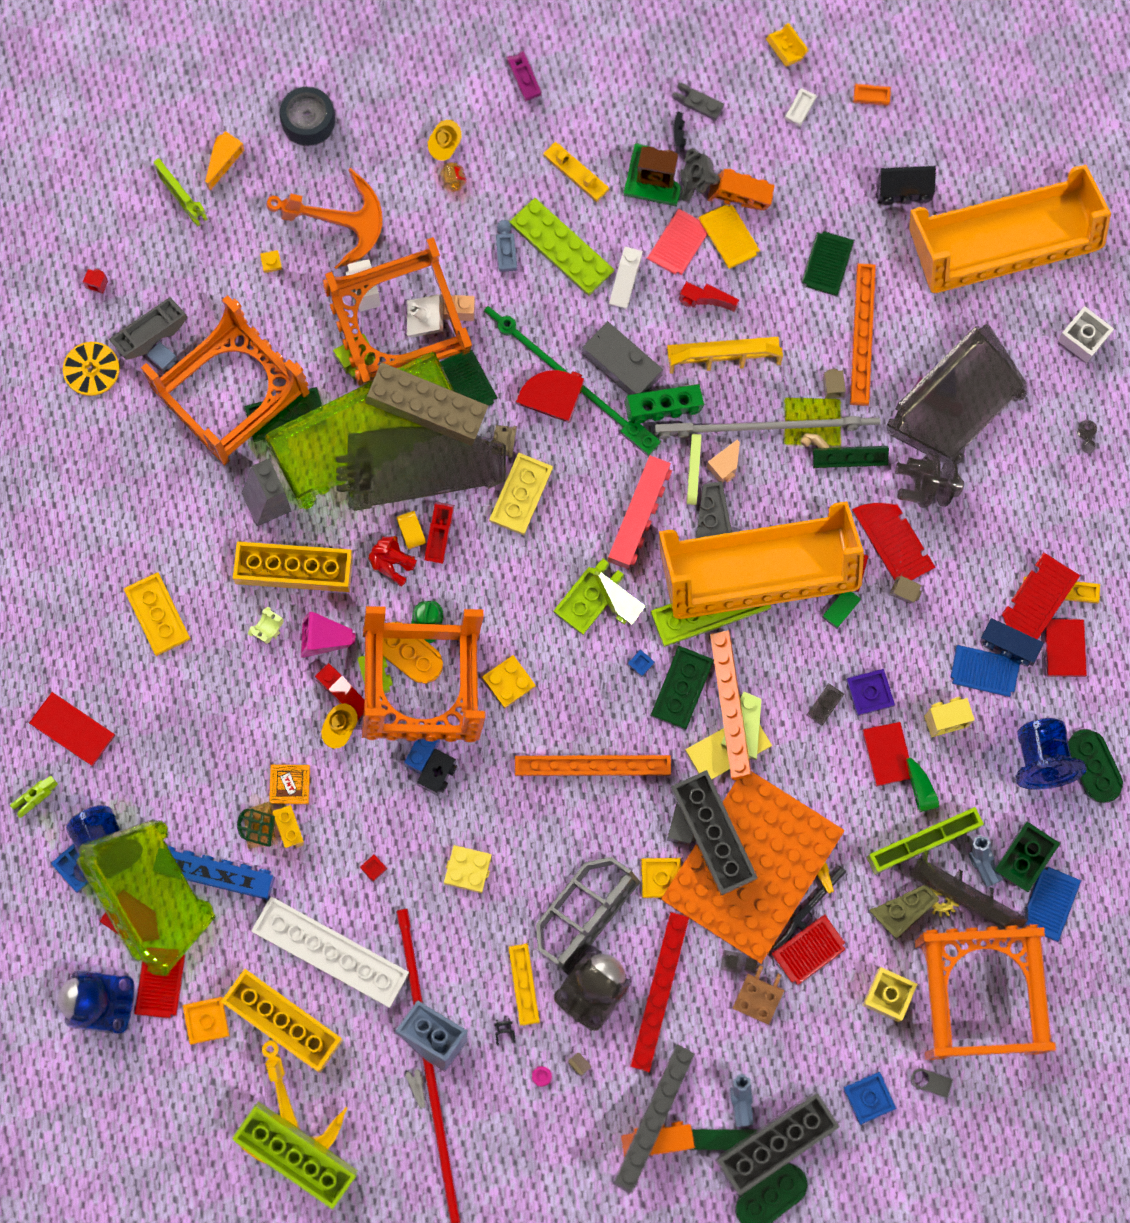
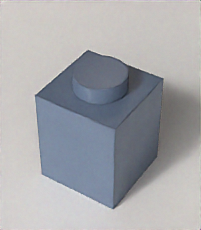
[147,342,178,374]

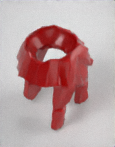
[368,536,417,587]

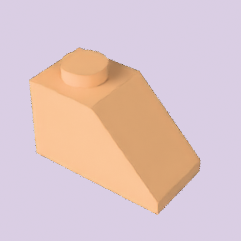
[707,440,740,483]

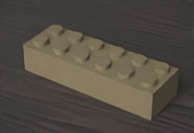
[365,362,488,446]

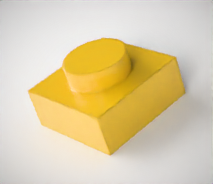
[260,250,282,273]

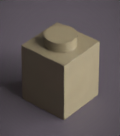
[822,369,846,399]
[889,576,922,604]

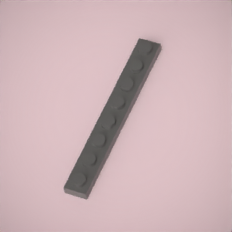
[613,1044,695,1194]

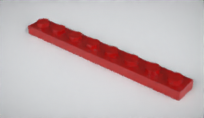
[630,912,689,1072]

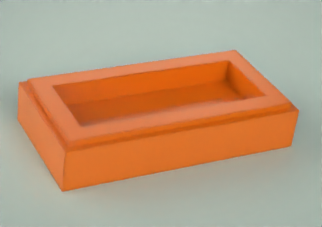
[853,84,891,106]

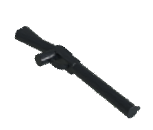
[772,865,846,950]

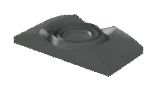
[109,297,188,360]

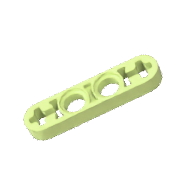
[687,434,701,505]

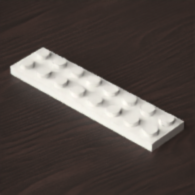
[251,897,409,1008]

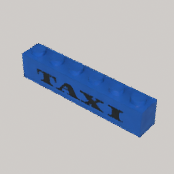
[152,845,275,900]

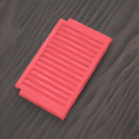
[647,209,707,275]

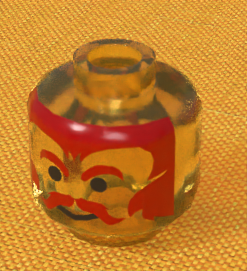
[440,162,466,191]

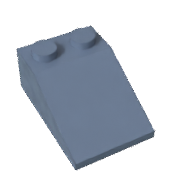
[395,1001,468,1072]

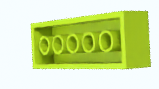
[232,1101,358,1209]

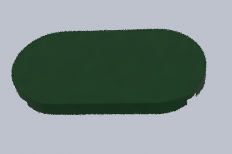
[1067,729,1123,803]
[735,1164,808,1223]

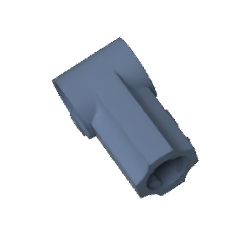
[969,835,1002,888]
[730,1074,754,1127]

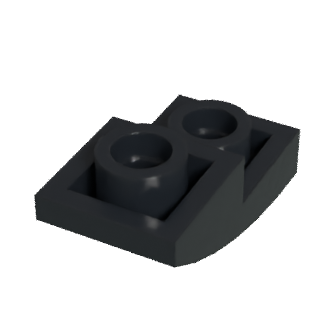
[673,111,687,155]

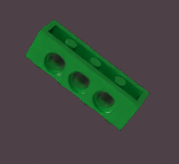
[624,384,704,424]

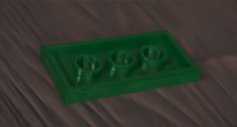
[244,387,327,442]
[650,646,714,730]

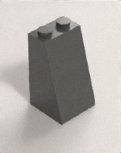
[242,458,291,526]

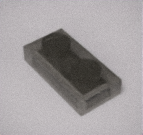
[807,683,844,726]

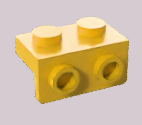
[766,23,809,67]

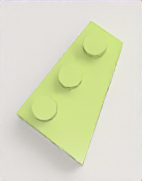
[721,692,761,760]

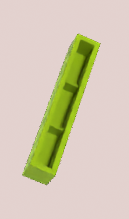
[866,807,984,875]

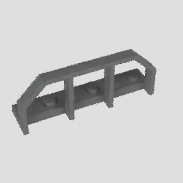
[536,857,640,975]

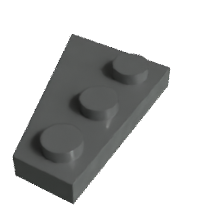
[696,481,732,538]

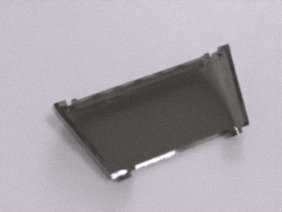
[887,324,1027,468]

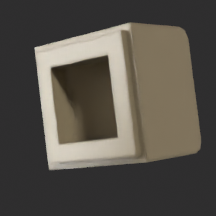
[568,1052,591,1076]

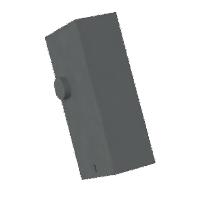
[582,321,663,395]

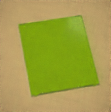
[784,397,842,446]

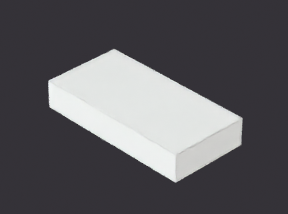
[784,88,817,127]

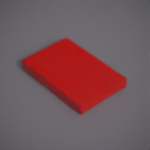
[1045,619,1087,677]
[862,722,910,787]

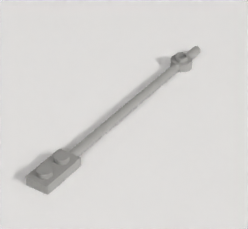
[654,416,880,439]

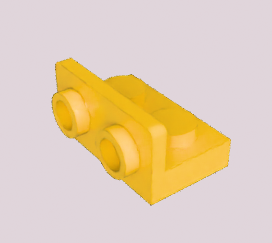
[273,805,304,848]

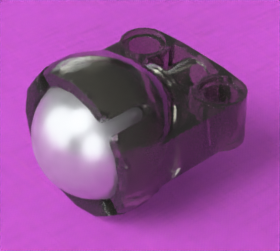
[554,951,631,1031]

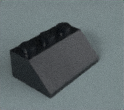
[876,166,936,205]

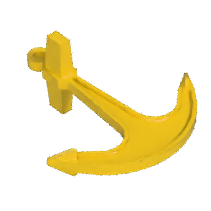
[232,1040,348,1164]

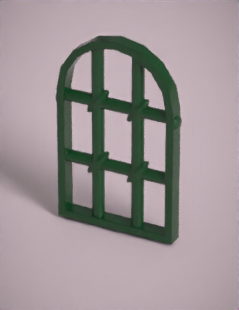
[237,808,275,847]

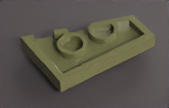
[869,884,940,940]

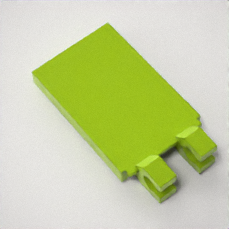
[153,158,208,227]
[553,558,624,635]

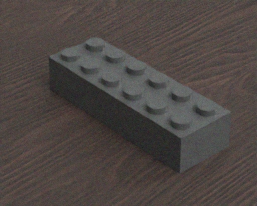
[671,770,758,896]
[714,1092,840,1196]

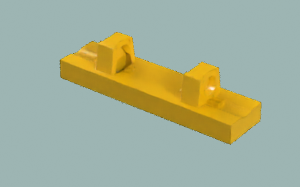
[543,141,609,202]

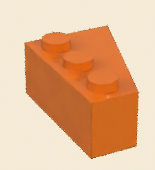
[707,169,775,211]
[621,1121,695,1157]

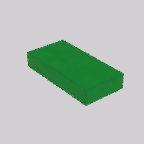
[822,592,861,629]

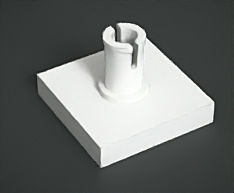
[407,294,443,338]

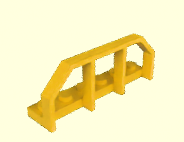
[667,337,783,374]

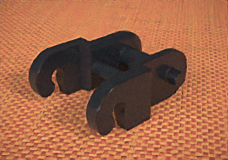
[494,1018,516,1046]

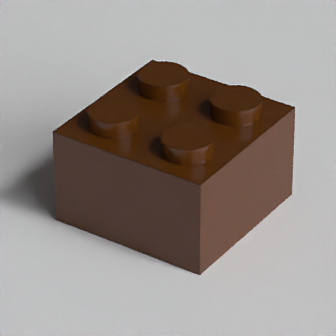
[636,146,679,189]

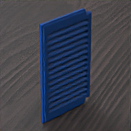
[950,645,1020,697]
[1021,867,1082,942]

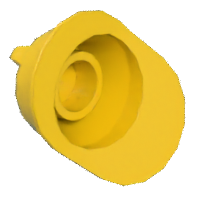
[428,120,462,161]
[321,704,357,749]

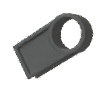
[910,1069,953,1098]

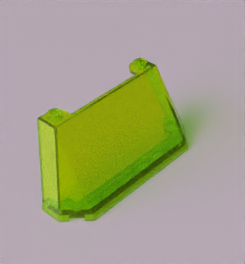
[77,820,216,976]

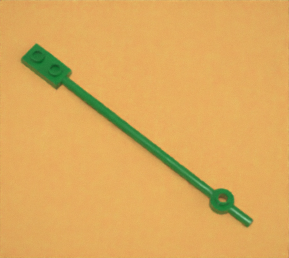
[484,306,661,457]

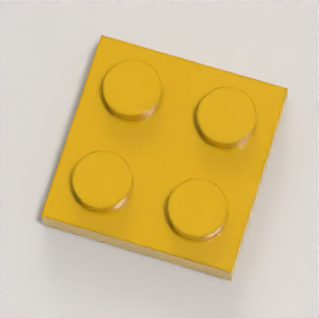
[482,655,536,709]

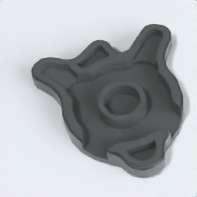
[680,148,720,202]

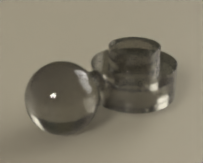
[1077,420,1097,454]

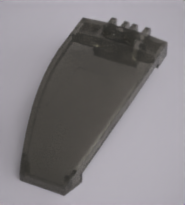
[336,427,506,511]

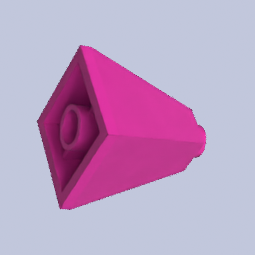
[301,611,356,658]

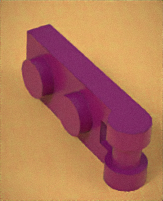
[506,51,542,101]

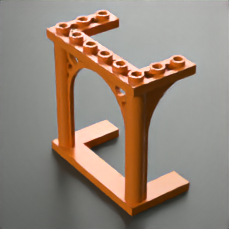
[323,237,472,389]
[141,295,309,466]
[362,606,485,742]
[915,925,1056,1060]

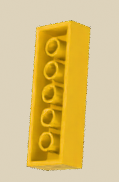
[233,542,353,592]
[221,969,344,1073]

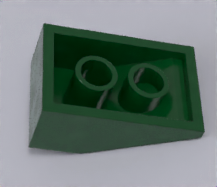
[994,821,1060,893]

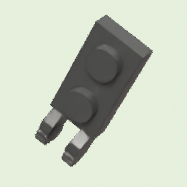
[672,83,724,121]

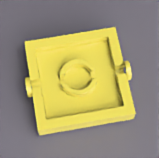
[444,845,492,893]

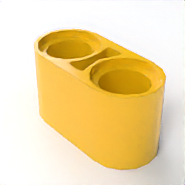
[396,510,426,550]

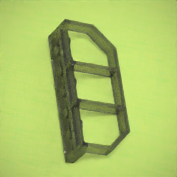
[910,850,1028,930]

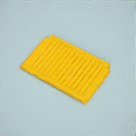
[698,204,760,269]

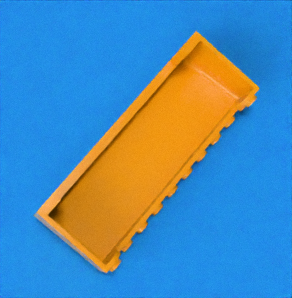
[909,165,1111,293]
[659,501,864,619]

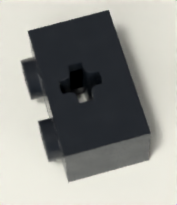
[417,748,458,796]

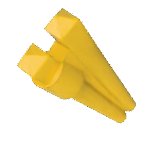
[817,862,834,894]

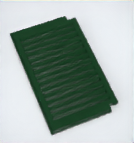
[801,231,855,297]
[436,350,498,406]

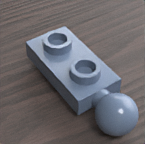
[496,220,517,272]

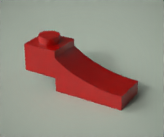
[679,281,739,312]
[424,502,455,564]

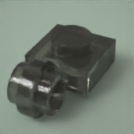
[720,950,759,974]

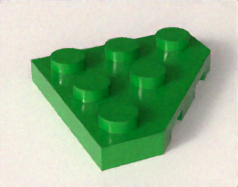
[623,143,681,207]

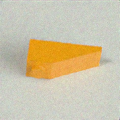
[205,131,245,191]

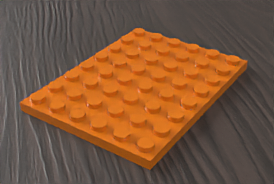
[661,771,845,964]

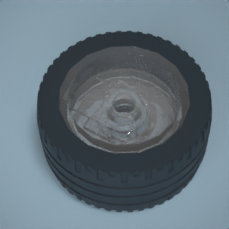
[280,86,336,146]

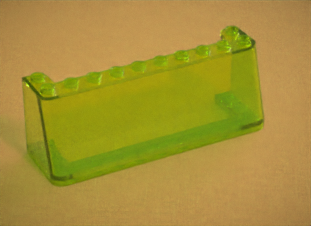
[265,352,455,509]

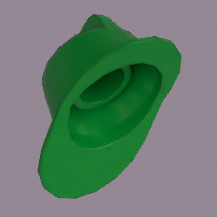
[411,601,443,644]

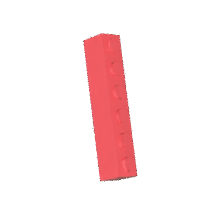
[608,455,673,570]

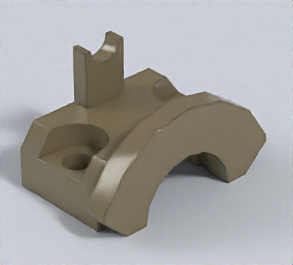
[492,425,517,458]

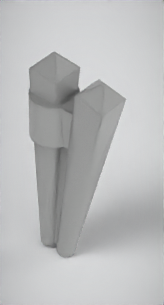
[406,1069,426,1109]

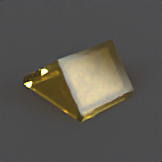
[244,802,278,849]

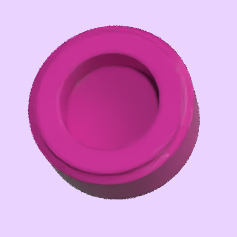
[532,1066,552,1087]

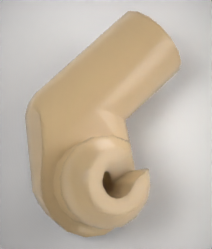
[800,433,829,448]

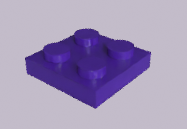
[846,669,895,716]

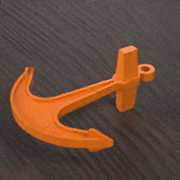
[266,168,382,269]

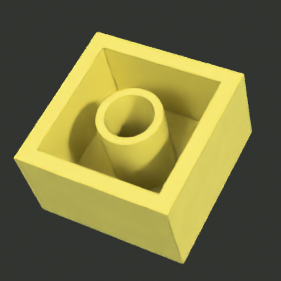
[924,697,975,738]
[862,967,917,1022]

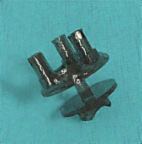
[895,451,964,508]

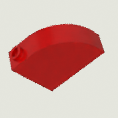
[516,370,585,423]

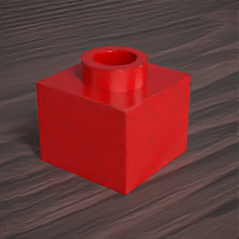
[83,269,108,294]

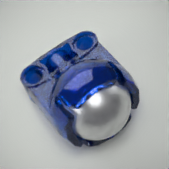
[58,970,134,1034]

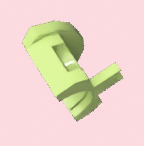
[248,607,284,644]

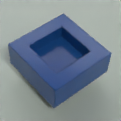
[628,649,655,677]

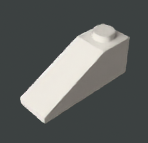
[609,247,643,309]

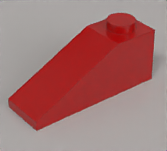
[315,663,365,721]

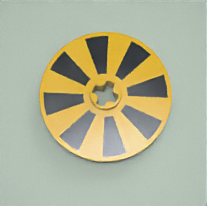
[63,342,120,396]

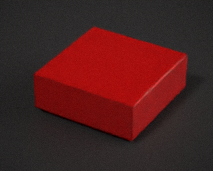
[360,854,388,882]

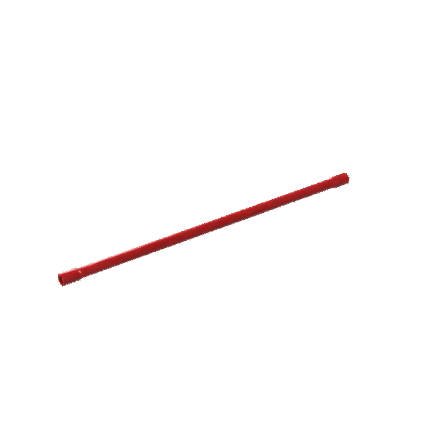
[396,909,461,1223]

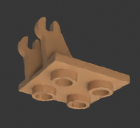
[732,965,784,1025]

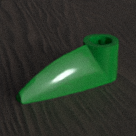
[906,758,939,812]

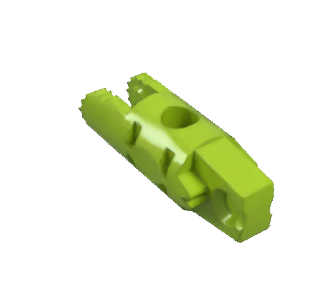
[10,776,58,818]

